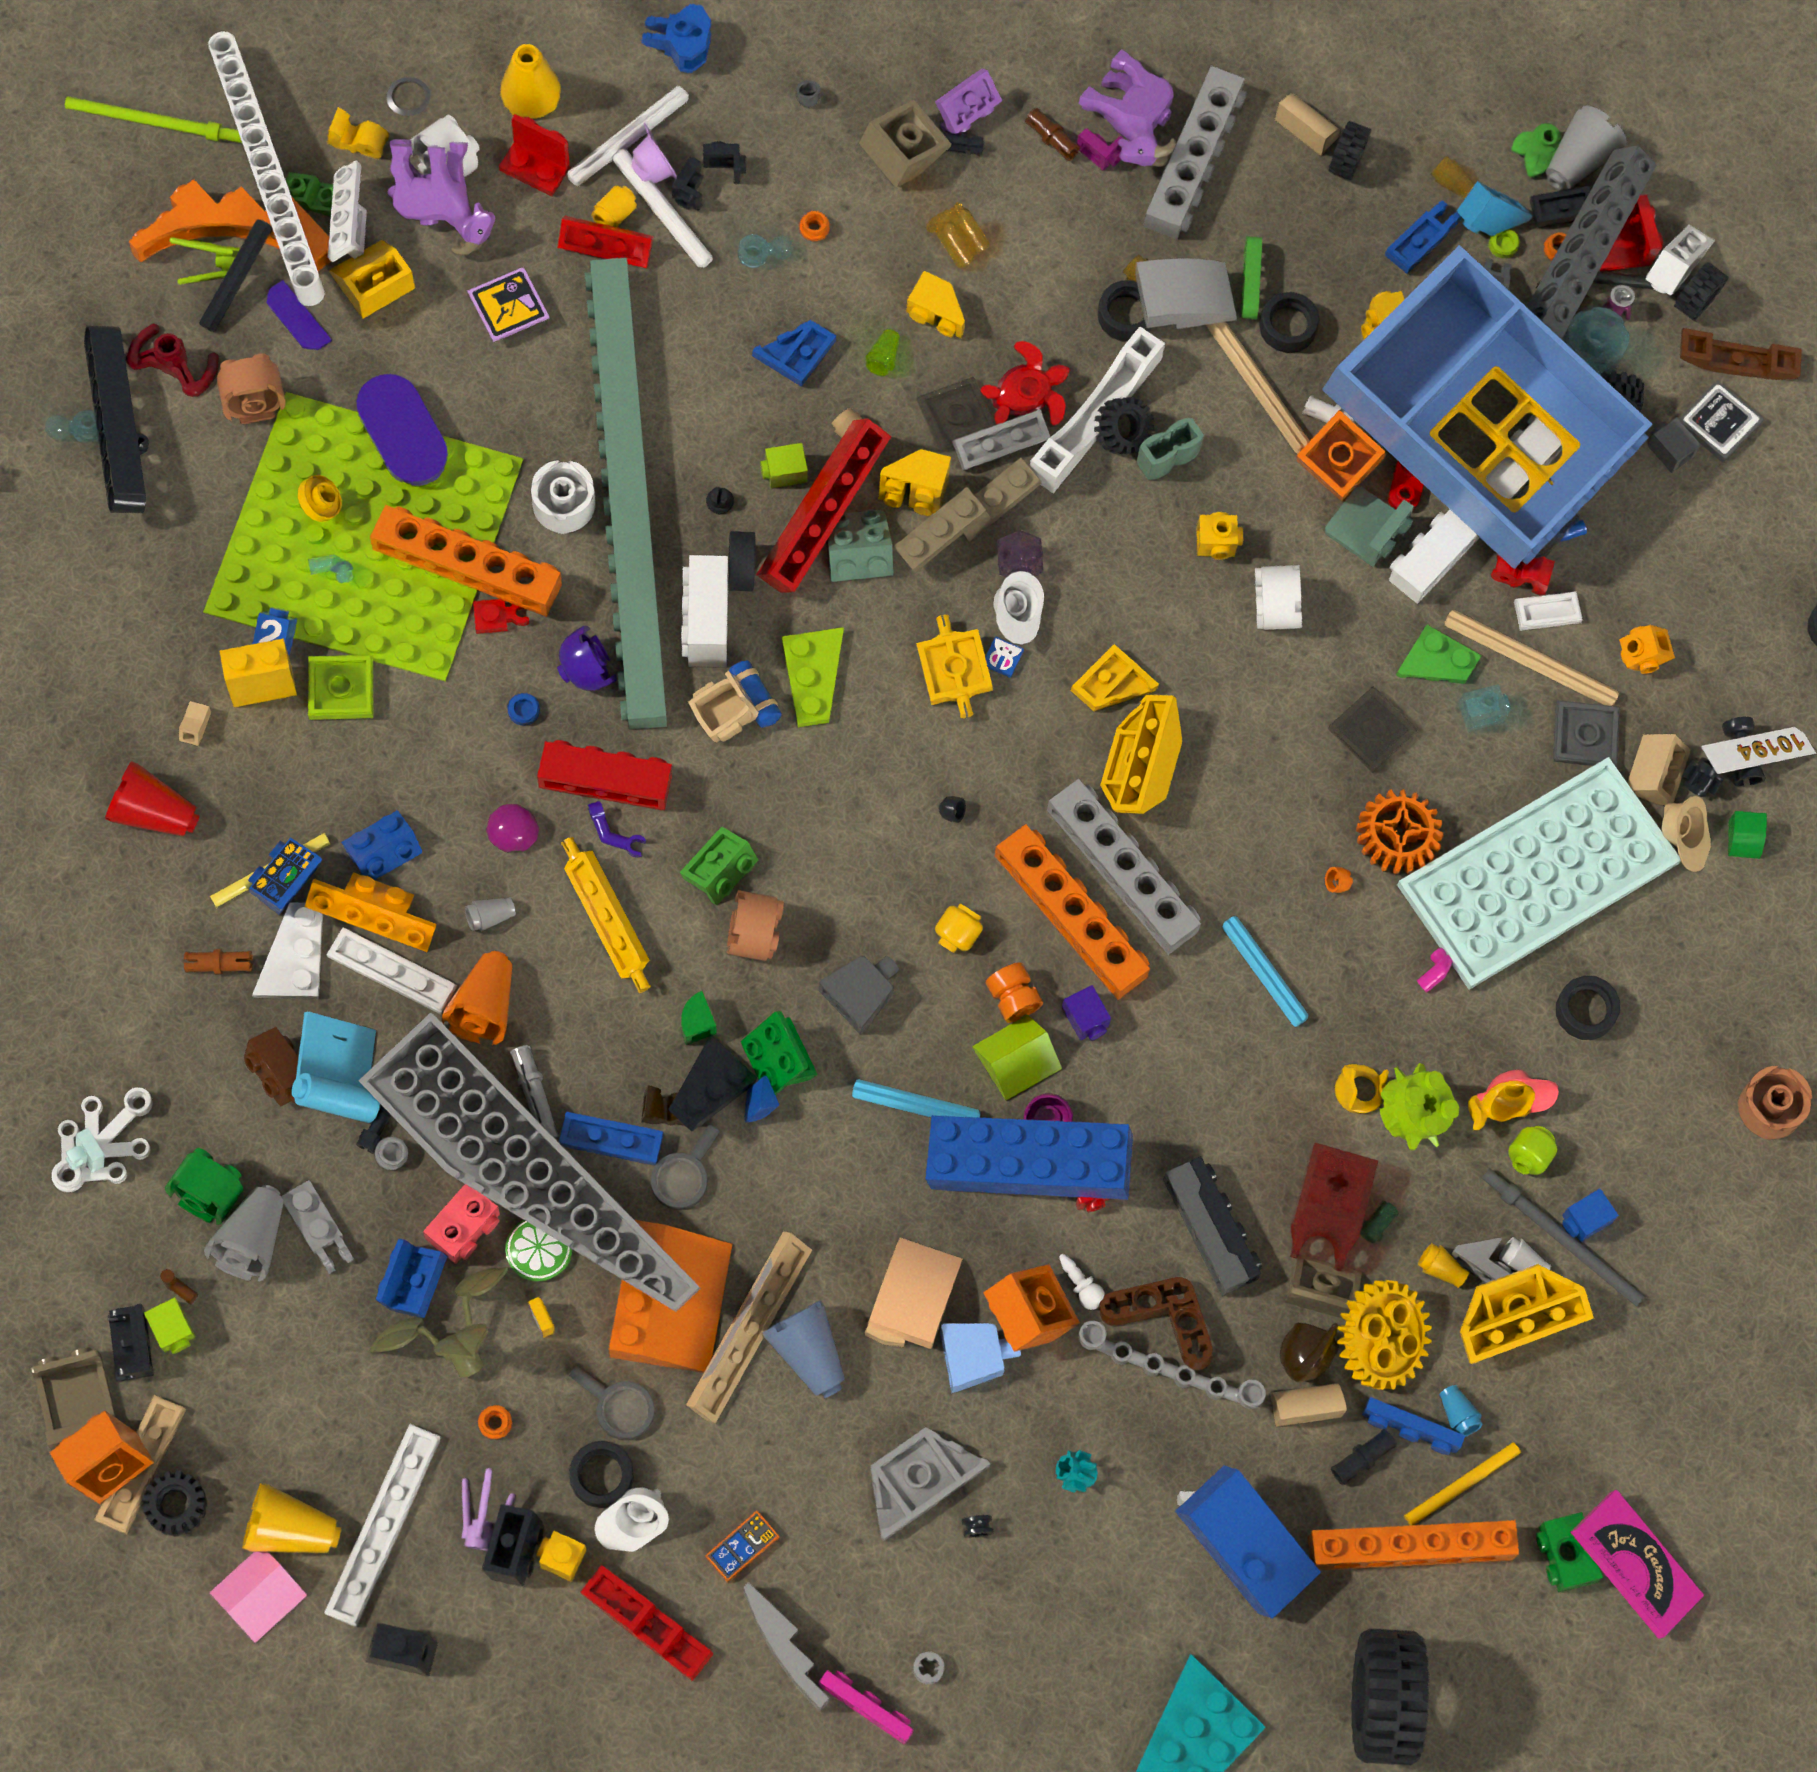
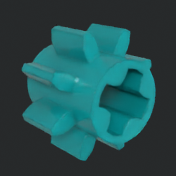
[1056,1450,1098,1493]

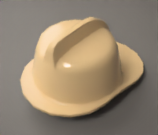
[1662,796,1711,872]

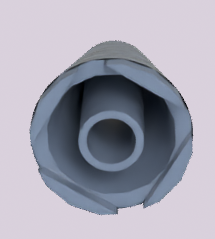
[762,1300,845,1398]

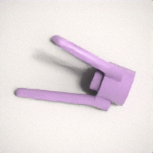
[461,1468,515,1551]

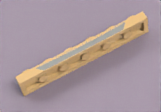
[686,1231,812,1424]

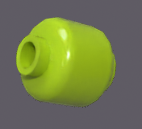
[1508,1126,1558,1175]

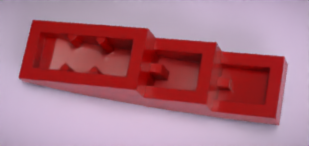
[580,1565,714,1682]

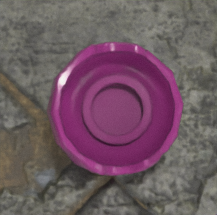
[486,804,539,853]
[1023,1093,1074,1122]

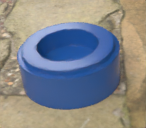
[508,693,540,726]

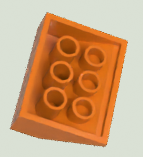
[609,1220,733,1373]

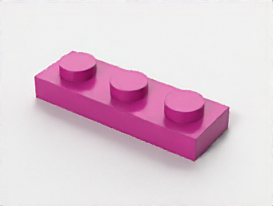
[819,1671,913,1745]

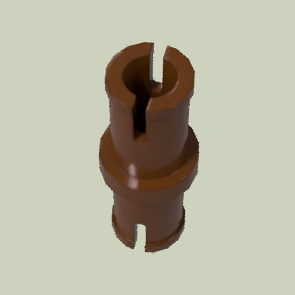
[1025,108,1080,161]

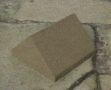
[1285,1254,1362,1319]

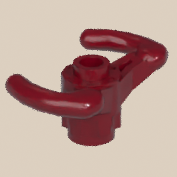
[125,323,219,397]

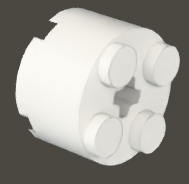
[411,115,479,178]
[531,460,595,534]
[1255,565,1302,630]

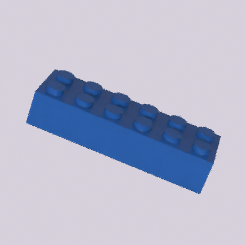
[926,1115,1133,1200]

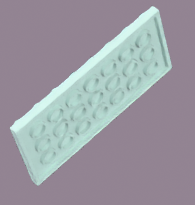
[1397,757,1681,990]

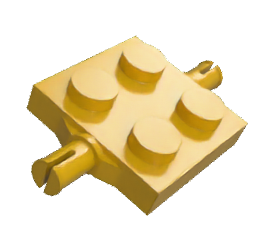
[916,615,993,718]

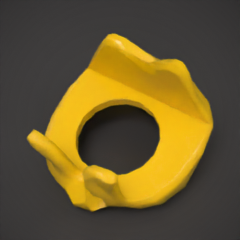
[1335,1064,1389,1114]

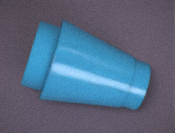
[1439,1385,1483,1437]

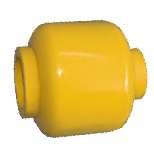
[935,903,983,953]

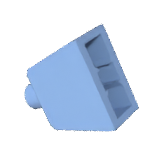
[940,1323,1021,1393]

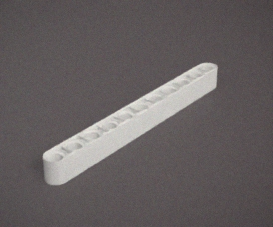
[208,31,325,306]

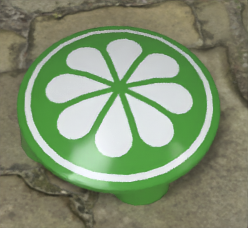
[505,1220,572,1281]

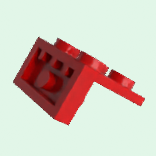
[499,114,570,197]

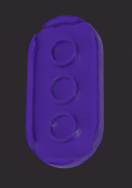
[357,374,448,486]

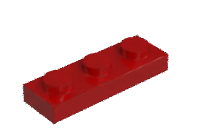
[557,215,654,268]

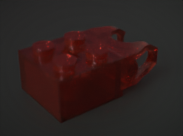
[1290,1142,1379,1271]

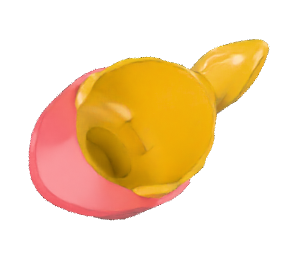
[1468,1069,1559,1130]

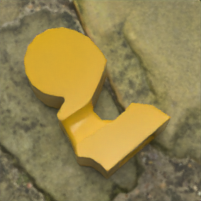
[327,107,390,159]

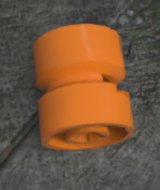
[985,962,1044,1023]

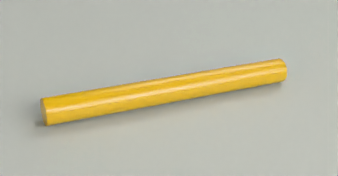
[1404,1442,1521,1526]

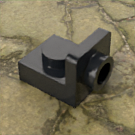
[672,156,703,211]

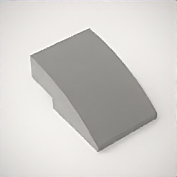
[1135,259,1237,329]

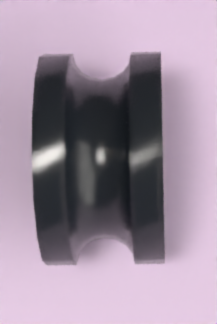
[961,1515,994,1538]

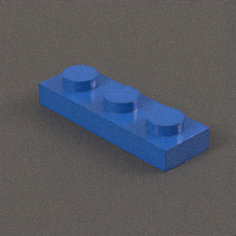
[559,1112,663,1166]
[1362,1397,1465,1455]

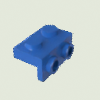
[341,810,422,880]
[376,1239,448,1319]

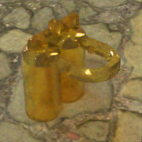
[926,202,990,268]

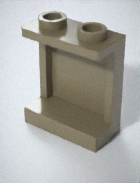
[31,1347,116,1450]

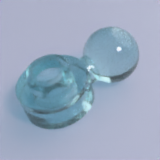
[738,235,794,268]
[45,410,98,443]

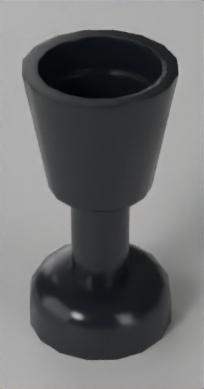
[1722,716,1766,787]

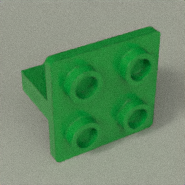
[741,1011,818,1095]

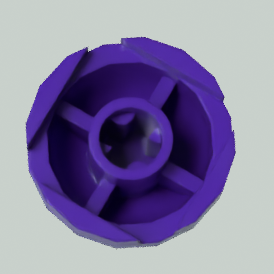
[557,625,617,691]

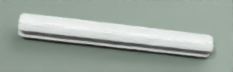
[567,86,688,186]
[613,149,713,268]

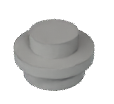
[375,1137,408,1170]

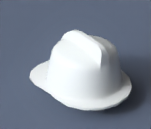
[993,571,1044,645]
[595,1487,669,1552]

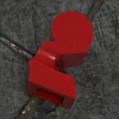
[1491,554,1555,596]

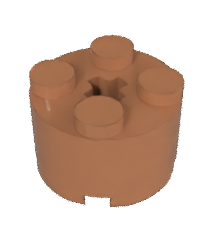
[217,354,285,424]
[727,890,784,961]
[1738,1066,1812,1140]

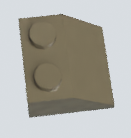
[859,99,951,188]

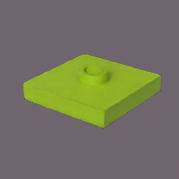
[308,655,374,720]

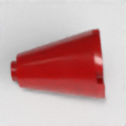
[105,761,200,837]

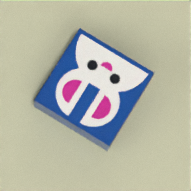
[985,636,1024,678]

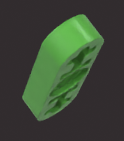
[1241,236,1262,319]

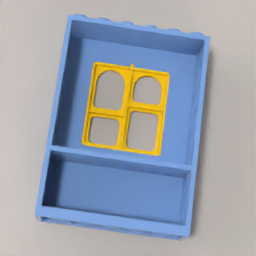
[1322,245,1652,569]

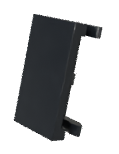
[108,1304,154,1382]

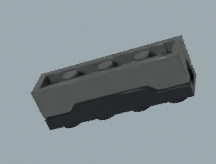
[1163,1156,1262,1297]

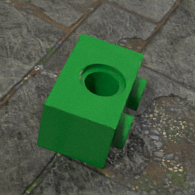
[1536,1512,1603,1593]

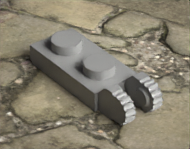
[281,1180,354,1274]

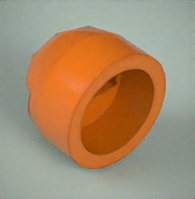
[1325,867,1353,893]

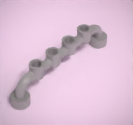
[1078,1321,1266,1409]

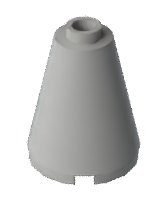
[1546,105,1627,190]
[204,1185,284,1281]

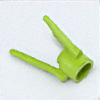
[169,237,240,284]

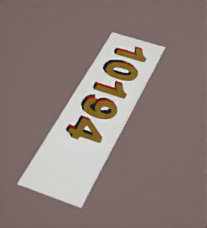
[1701,727,1816,774]

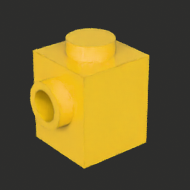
[537,1531,586,1582]

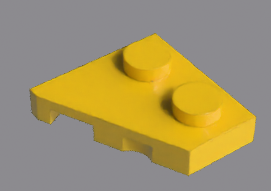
[1071,644,1159,711]

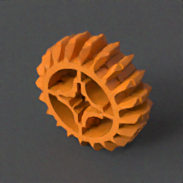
[1356,789,1443,875]

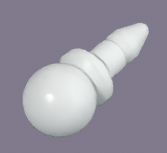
[1059,1254,1105,1310]

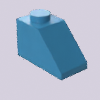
[1457,181,1533,236]

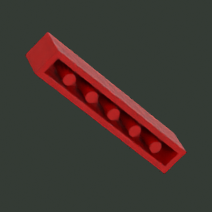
[756,418,892,593]

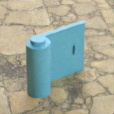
[292,1011,380,1123]

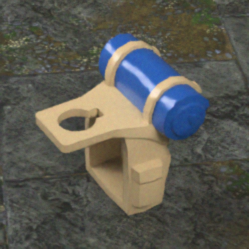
[688,660,782,743]

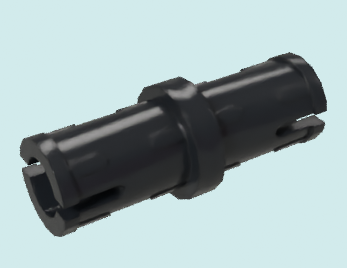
[1331,1429,1397,1485]

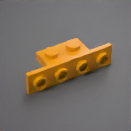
[304,872,437,952]

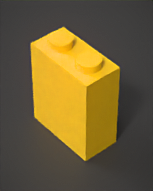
[219,638,297,707]

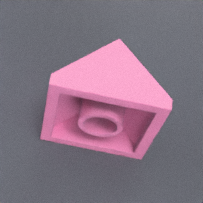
[210,1552,307,1643]

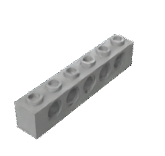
[1144,66,1247,239]
[1047,779,1201,955]

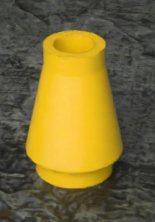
[1418,1243,1469,1288]

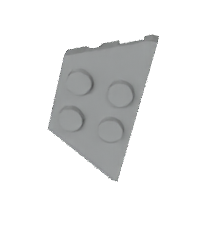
[870,1427,991,1541]

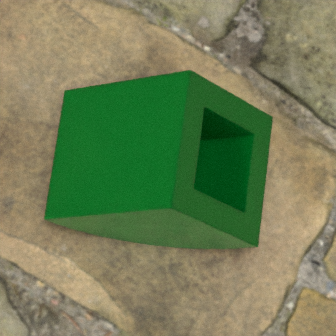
[1728,811,1767,859]
[681,991,717,1045]

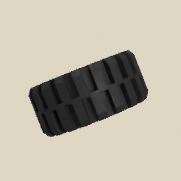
[1351,1628,1429,1765]

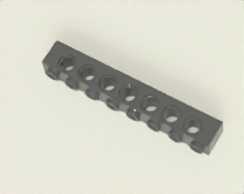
[1527,145,1657,339]

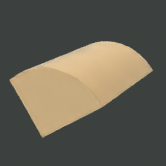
[1275,93,1341,155]
[1627,734,1691,805]
[1270,1383,1347,1427]

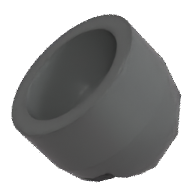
[796,80,821,108]

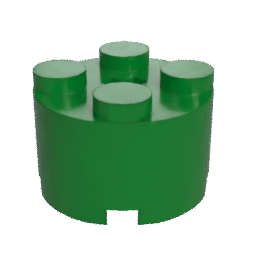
[165,1148,244,1225]

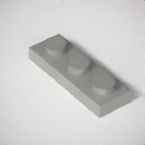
[952,409,1050,470]

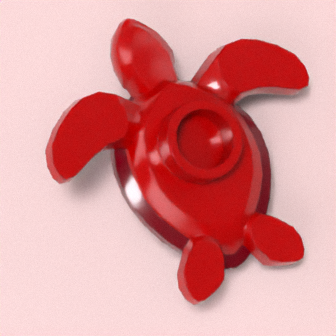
[980,341,1070,426]

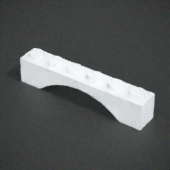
[1030,327,1165,493]

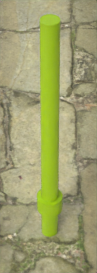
[65,96,243,144]

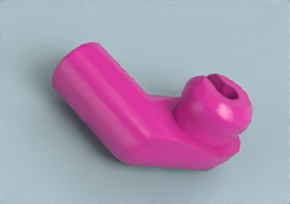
[1416,948,1452,993]

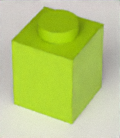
[760,443,808,488]
[144,1297,196,1354]

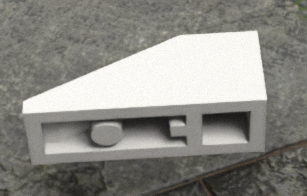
[1646,225,1715,295]

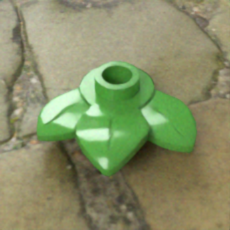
[1511,123,1562,178]

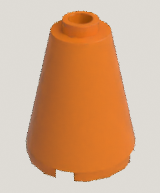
[441,951,513,1045]

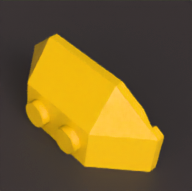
[1100,695,1183,814]
[1460,1264,1594,1364]

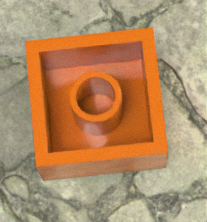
[1297,410,1385,502]
[983,1264,1080,1352]
[49,1410,154,1504]

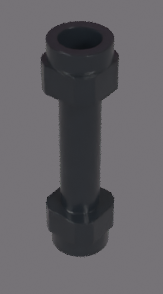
[356,1106,391,1154]

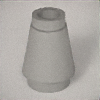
[465,897,516,932]

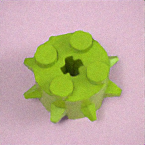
[1380,1063,1459,1150]

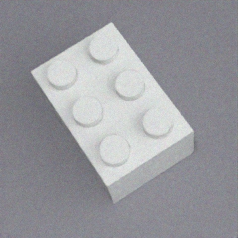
[682,555,728,667]

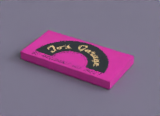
[1571,1489,1704,1639]

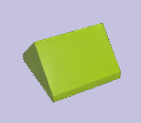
[972,1015,1062,1101]

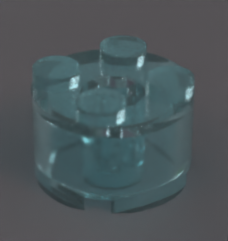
[1563,307,1630,376]

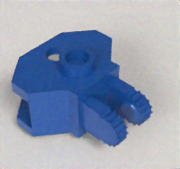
[641,4,712,73]

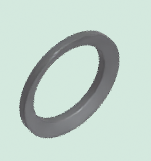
[387,77,431,116]

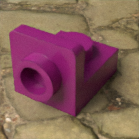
[1077,128,1124,171]

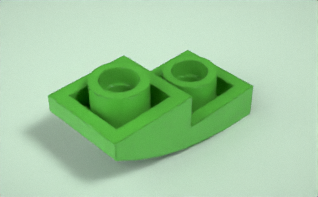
[286,172,333,217]

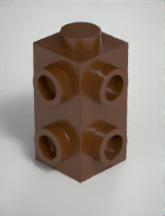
[244,1027,299,1107]

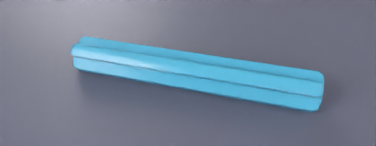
[1222,916,1309,1027]
[852,1079,981,1118]

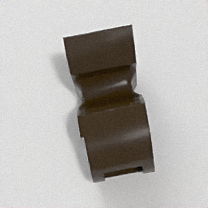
[641,1085,703,1126]

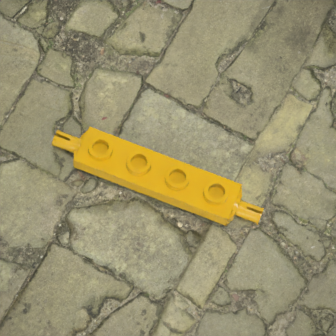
[561,837,651,993]

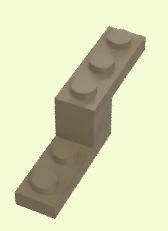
[893,458,1042,573]

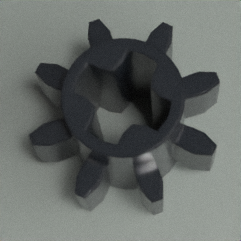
[1682,757,1724,797]

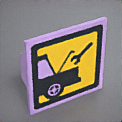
[467,267,550,342]

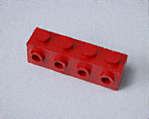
[537,740,672,811]

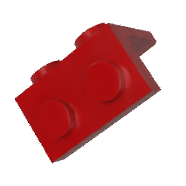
[1599,194,1663,272]

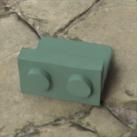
[1325,487,1414,567]
[827,509,894,582]

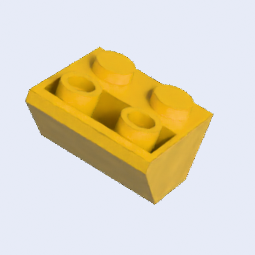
[329,240,415,319]
[879,449,951,516]

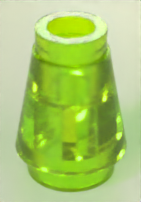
[865,329,900,376]

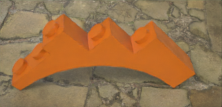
[129,179,332,271]

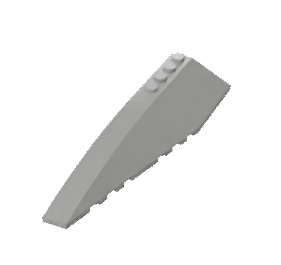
[359,1012,700,1312]

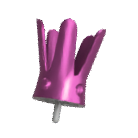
[1600,285,1635,325]

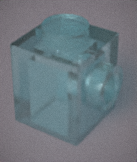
[1458,684,1510,732]

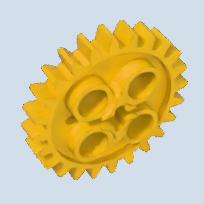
[1337,1280,1432,1390]

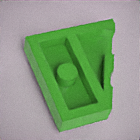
[1396,625,1481,684]

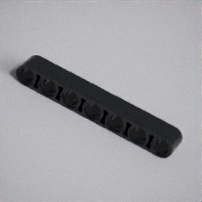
[84,325,146,513]

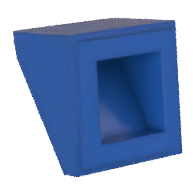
[744,1076,779,1123]

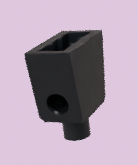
[366,1623,438,1677]

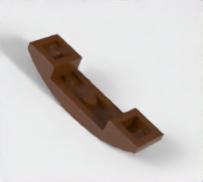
[1680,328,1802,380]

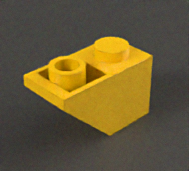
[906,271,965,338]

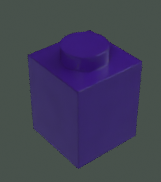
[1062,985,1111,1041]

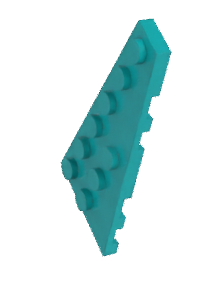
[1136,1654,1266,1772]

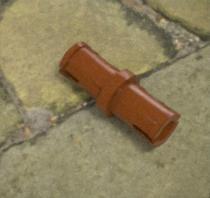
[184,949,253,975]

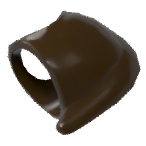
[1280,1322,1339,1382]

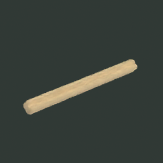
[1206,322,1310,453]
[1445,610,1619,706]

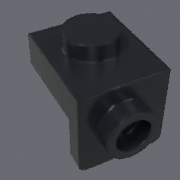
[703,141,746,184]

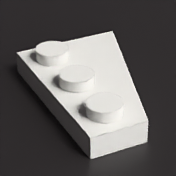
[252,902,323,999]

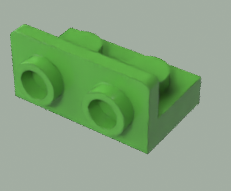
[679,827,758,905]

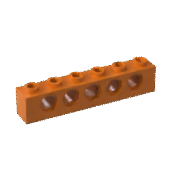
[370,505,562,617]
[994,824,1150,1000]
[1308,1520,1519,1570]

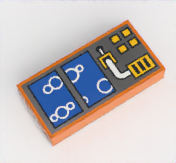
[705,1511,779,1583]

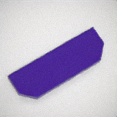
[267,280,332,350]

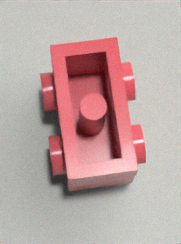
[423,1184,500,1264]

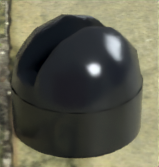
[939,796,966,823]

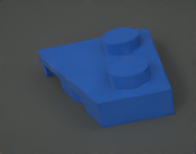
[752,320,836,387]

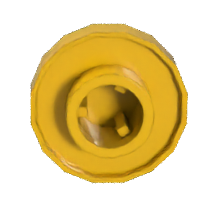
[298,475,342,522]

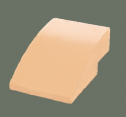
[868,1238,963,1349]

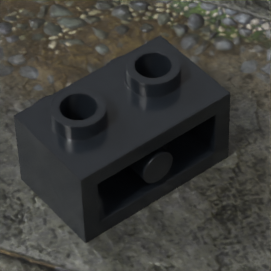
[482,1504,544,1587]

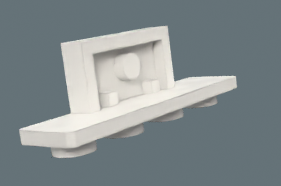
[328,161,367,262]

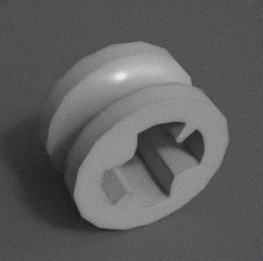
[913,1652,944,1684]

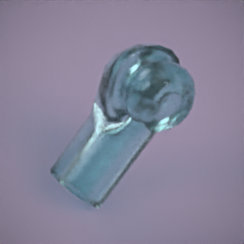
[308,555,354,583]

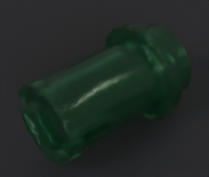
[1359,1200,1399,1244]

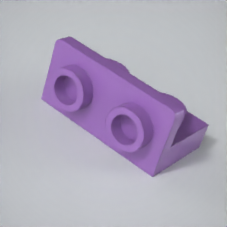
[935,69,1002,134]

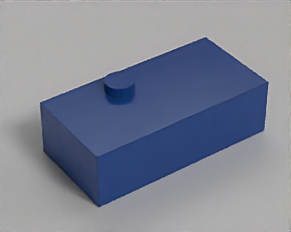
[1175,1466,1321,1619]

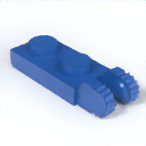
[1385,200,1462,274]

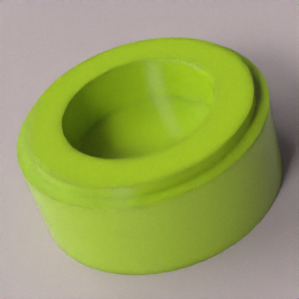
[1488,229,1520,258]

